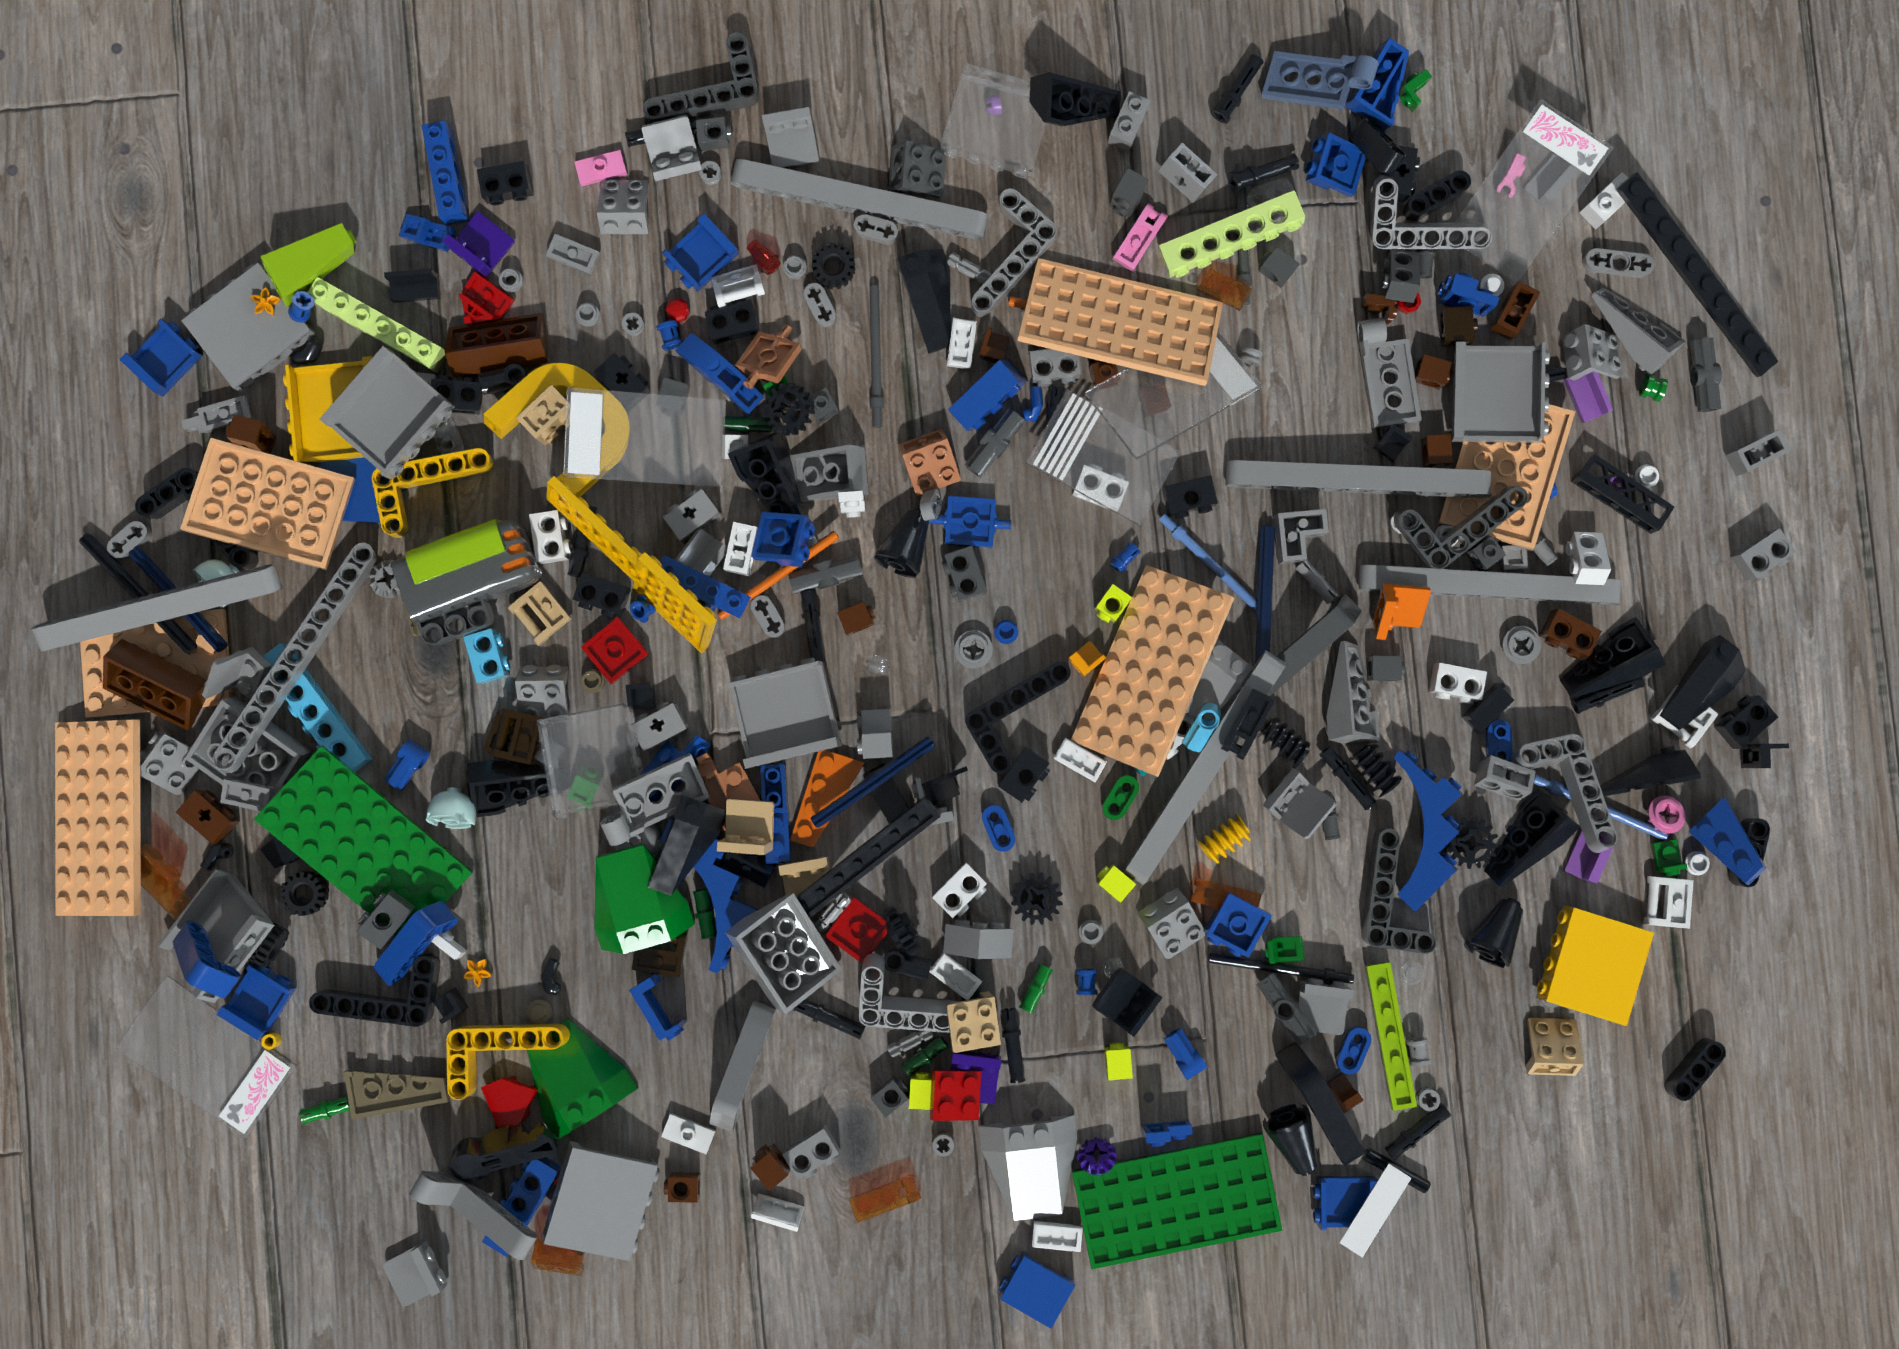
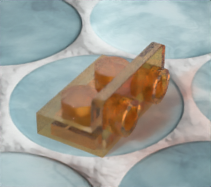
[531,1238,584,1276]

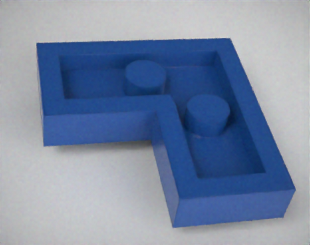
[1141,1120,1193,1147]

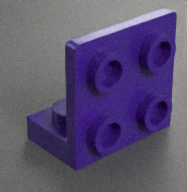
[442,212,515,278]
[950,1051,1001,1104]

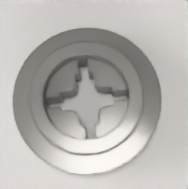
[369,560,400,598]
[1502,626,1541,664]
[955,630,993,669]

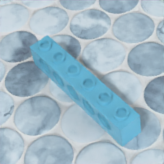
[262,643,373,772]

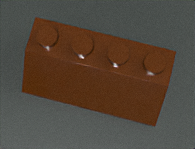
[445,313,548,377]
[103,639,207,731]

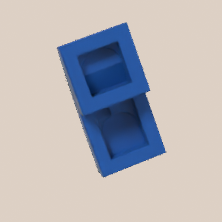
[399,214,455,252]

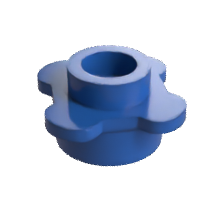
[630,594,656,623]

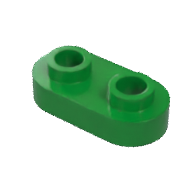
[1102,775,1139,820]

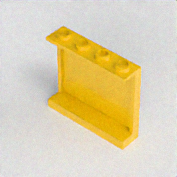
[283,356,373,464]
[1536,905,1654,1026]

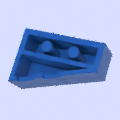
[1345,38,1409,131]
[948,359,1028,431]
[1688,797,1766,885]

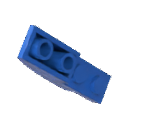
[675,333,764,415]
[760,764,791,864]

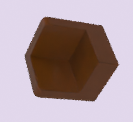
[979,327,1009,364]
[1327,1073,1364,1113]

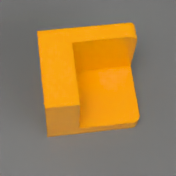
[1068,641,1106,677]

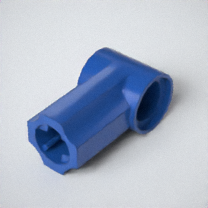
[384,739,430,791]
[1163,1028,1208,1080]

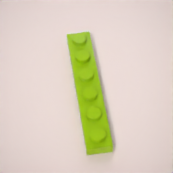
[1365,961,1417,1111]

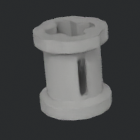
[1406,1038,1431,1066]

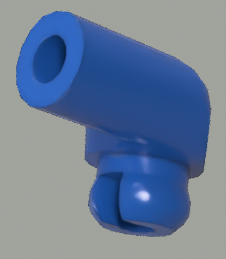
[1023,386,1043,422]

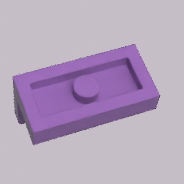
[1564,371,1613,424]
[1564,829,1614,884]

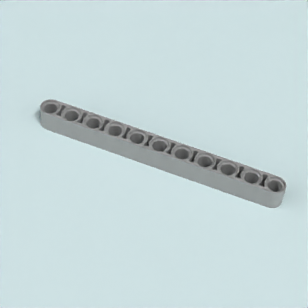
[730,159,988,240]
[1226,460,1491,498]
[212,543,377,773]
[30,564,283,651]
[1358,565,1621,605]
[1123,650,1286,885]

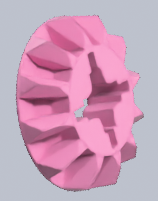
[1646,796,1686,834]

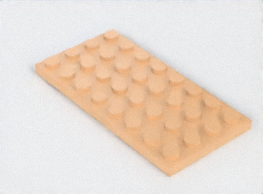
[1018,258,1223,386]
[1070,565,1235,777]
[55,720,141,916]

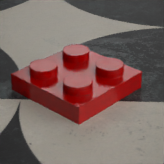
[581,617,649,684]
[825,897,888,964]
[930,1070,981,1121]

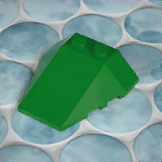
[594,843,695,954]
[527,1018,638,1139]

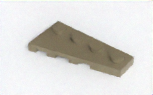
[344,1070,450,1120]

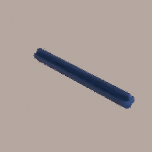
[1255,525,1275,664]
[129,546,228,652]
[811,737,935,828]

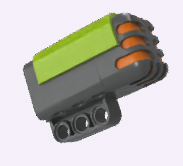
[391,518,542,646]

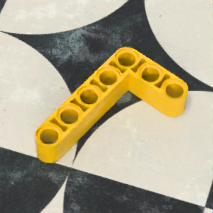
[372,448,494,538]
[446,1024,570,1100]

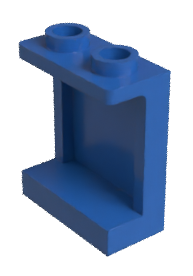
[662,214,739,292]
[119,318,203,396]
[216,963,297,1040]
[629,974,687,1041]
[1313,1176,1380,1231]
[998,1251,1075,1329]

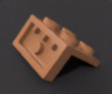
[898,429,961,496]

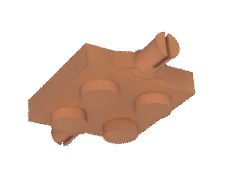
[735,324,801,389]

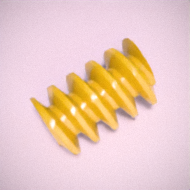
[1197,814,1251,864]

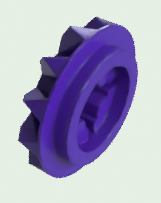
[1077,1137,1116,1175]

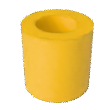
[261,1032,282,1050]

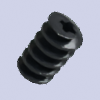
[1257,717,1310,769]
[1349,744,1402,797]

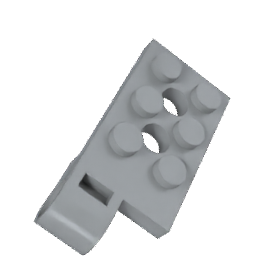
[1357,318,1422,429]
[600,753,710,846]

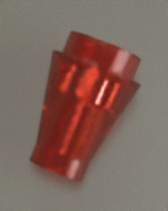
[747,240,781,275]

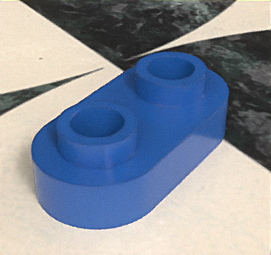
[1485,720,1513,762]
[982,805,1015,852]
[1336,1026,1371,1075]

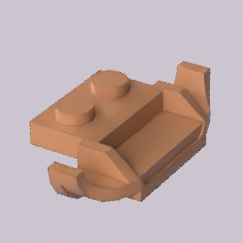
[696,753,761,832]

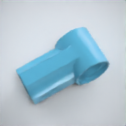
[1182,703,1221,753]

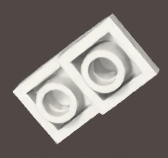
[838,491,866,518]

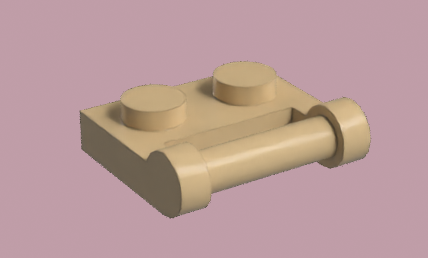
[508,581,572,646]

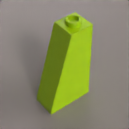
[260,223,356,307]

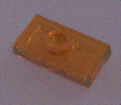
[1198,268,1252,311]

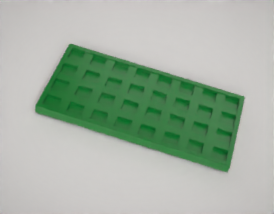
[254,745,473,936]
[1072,1133,1283,1270]

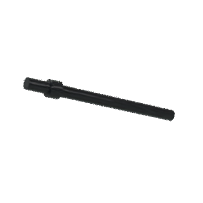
[1208,953,1354,984]

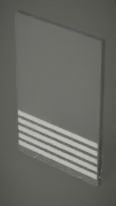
[1026,389,1181,526]

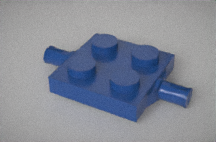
[930,496,1011,548]

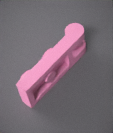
[1113,203,1168,272]

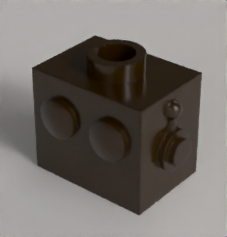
[1440,306,1478,347]

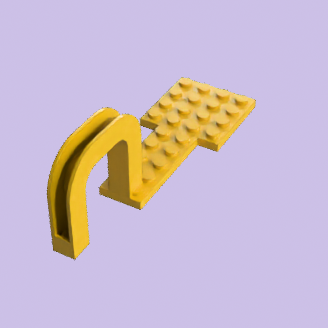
[483,363,717,654]

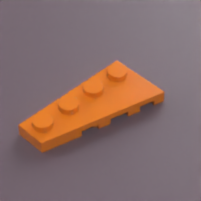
[790,750,865,847]

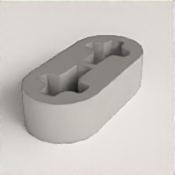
[854,214,898,245]
[804,283,836,328]
[920,489,942,521]
[107,521,152,559]
[751,595,785,638]

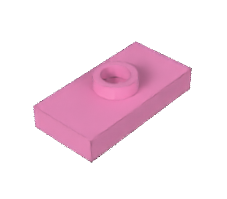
[575,150,627,186]

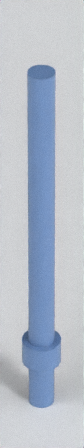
[1159,513,1257,613]
[1533,774,1668,841]

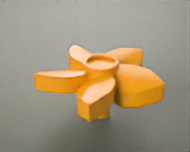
[250,287,281,316]
[463,959,492,987]

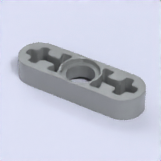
[1582,248,1655,278]

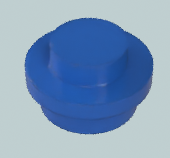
[994,620,1018,644]

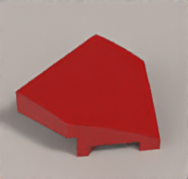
[459,271,516,324]
[481,1076,538,1128]

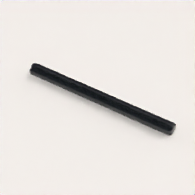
[79,533,198,654]

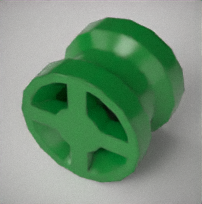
[1639,374,1668,402]

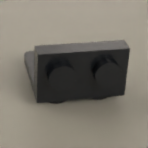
[1092,968,1163,1037]

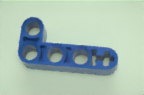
[373,901,458,986]
[173,920,241,998]

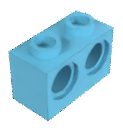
[463,629,511,684]

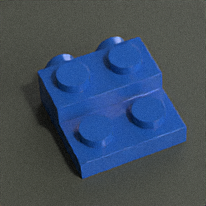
[1304,132,1366,197]
[1437,273,1499,317]
[751,512,815,567]
[1204,891,1272,958]

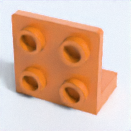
[1373,583,1431,640]

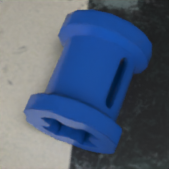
[288,291,315,323]
[656,320,683,351]
[1076,968,1098,995]

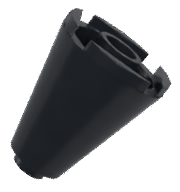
[874,508,929,578]
[1464,898,1523,968]
[1263,1104,1317,1176]

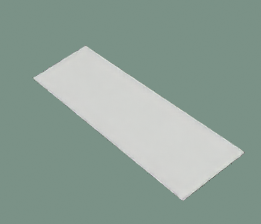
[1340,1164,1411,1258]

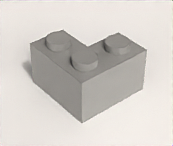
[1273,509,1329,564]
[857,709,894,759]
[943,920,1014,959]

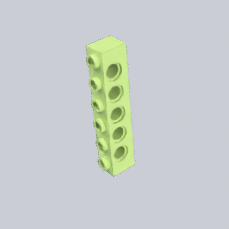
[1159,190,1305,278]
[308,277,446,374]

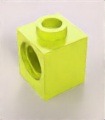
[1095,584,1132,623]
[1097,864,1136,903]
[1104,1042,1133,1080]
[909,1072,932,1110]

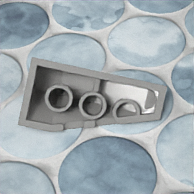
[1592,287,1686,374]
[1326,641,1380,744]

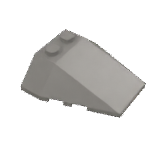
[978,1114,1077,1221]

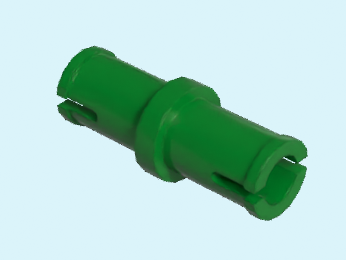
[1019,963,1053,1014]
[299,1096,350,1125]

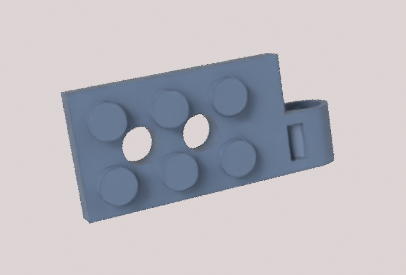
[1261,51,1379,110]

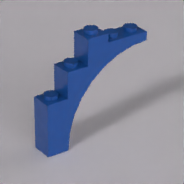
[1394,750,1463,912]
[660,818,758,974]

